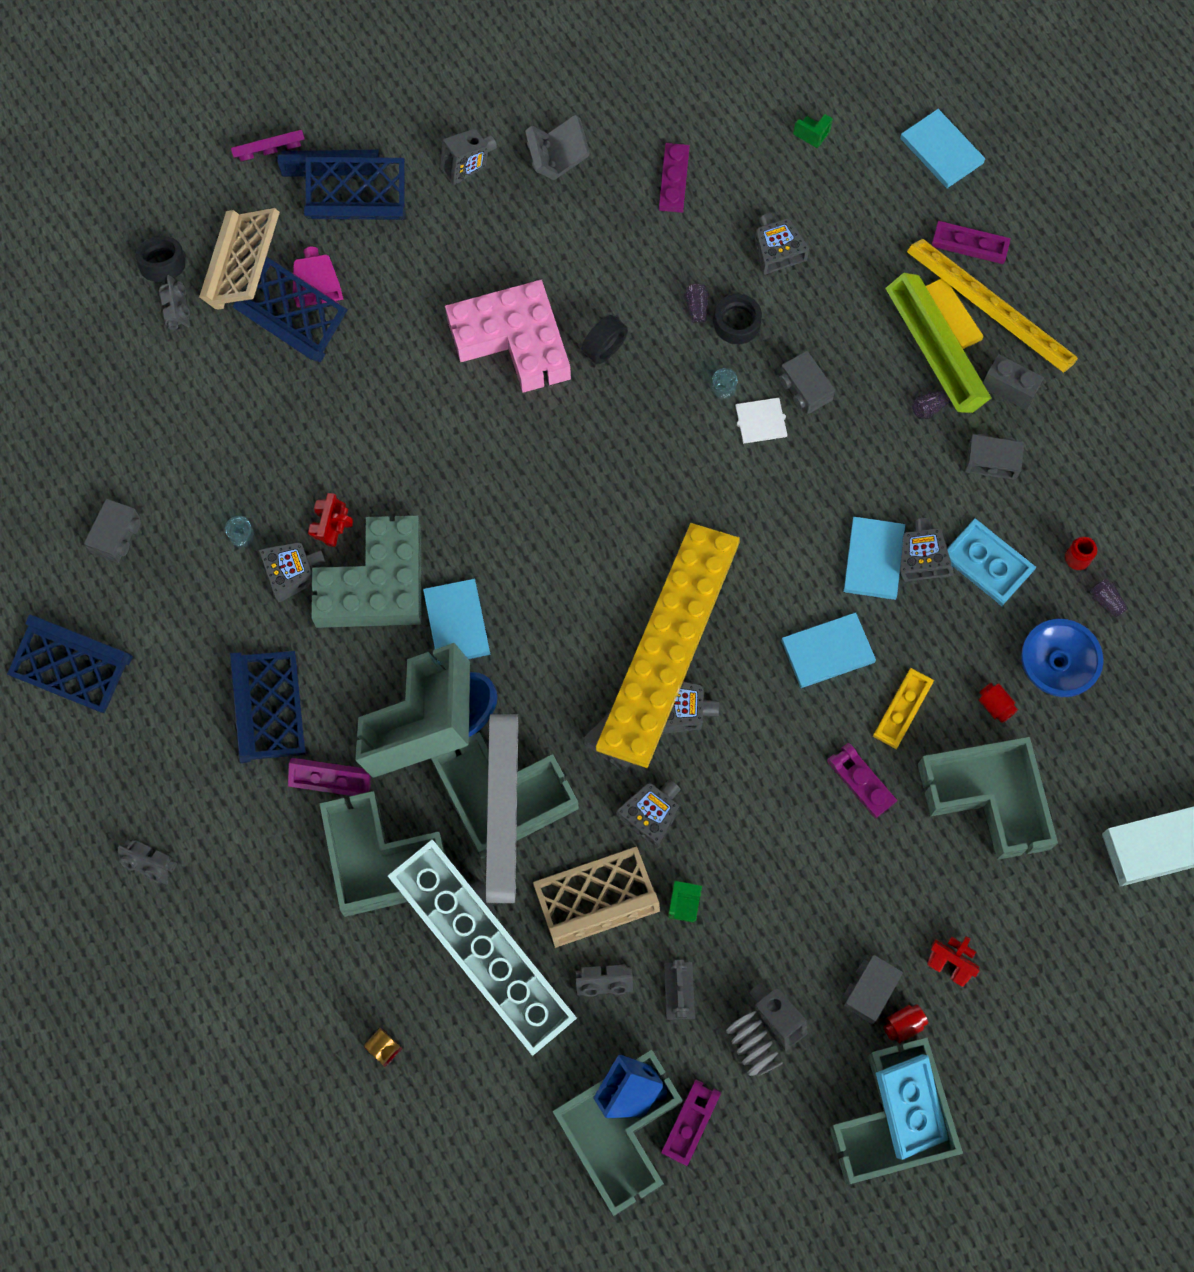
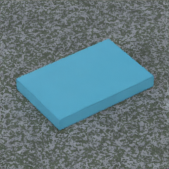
[900,109,985,188]
[843,517,905,600]
[947,518,1036,606]
[423,579,490,665]
[781,613,876,688]
[876,1054,949,1160]

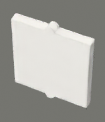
[735,398,787,444]

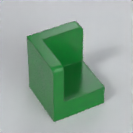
[793,114,833,149]
[668,881,702,923]

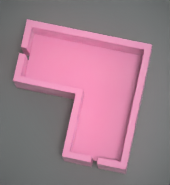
[445,280,571,393]

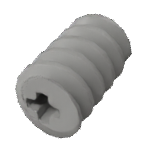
[726,1011,783,1076]

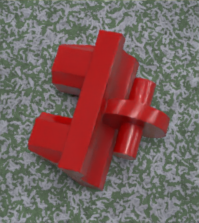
[308,493,353,547]
[927,936,980,987]

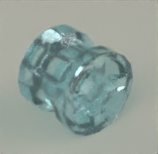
[711,368,738,399]
[225,516,255,547]

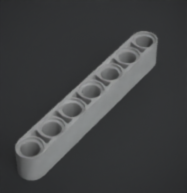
[486,714,518,903]

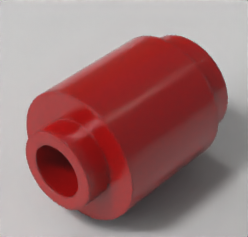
[1065,537,1097,570]
[978,683,1018,723]
[884,1004,928,1044]

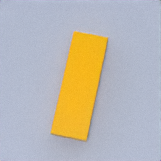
[926,279,983,349]
[873,668,934,749]

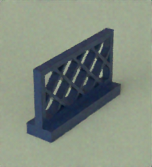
[304,157,406,220]
[233,256,348,362]
[7,614,133,713]
[230,651,305,763]

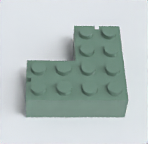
[312,515,421,628]
[355,643,470,778]
[431,732,579,859]
[918,737,1058,860]
[320,791,445,917]
[829,1038,963,1185]
[553,1050,683,1217]

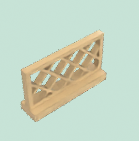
[199,208,280,309]
[533,847,660,948]

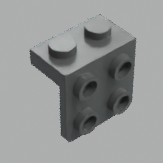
[525,115,590,180]

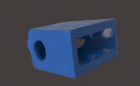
[593,1055,667,1118]

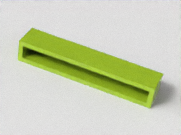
[885,273,991,413]

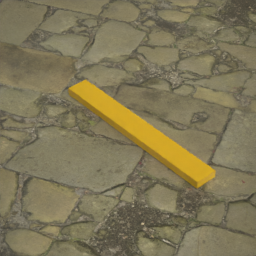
[907,239,1078,373]

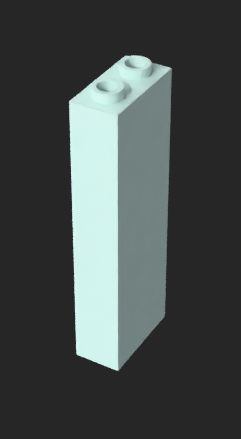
[1102,807,1194,886]

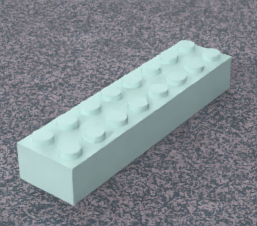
[388,839,577,1056]

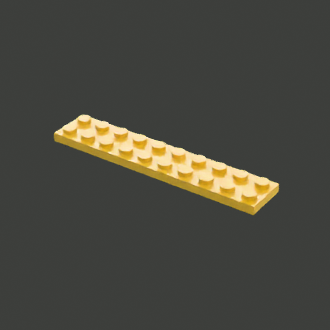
[596,523,740,768]

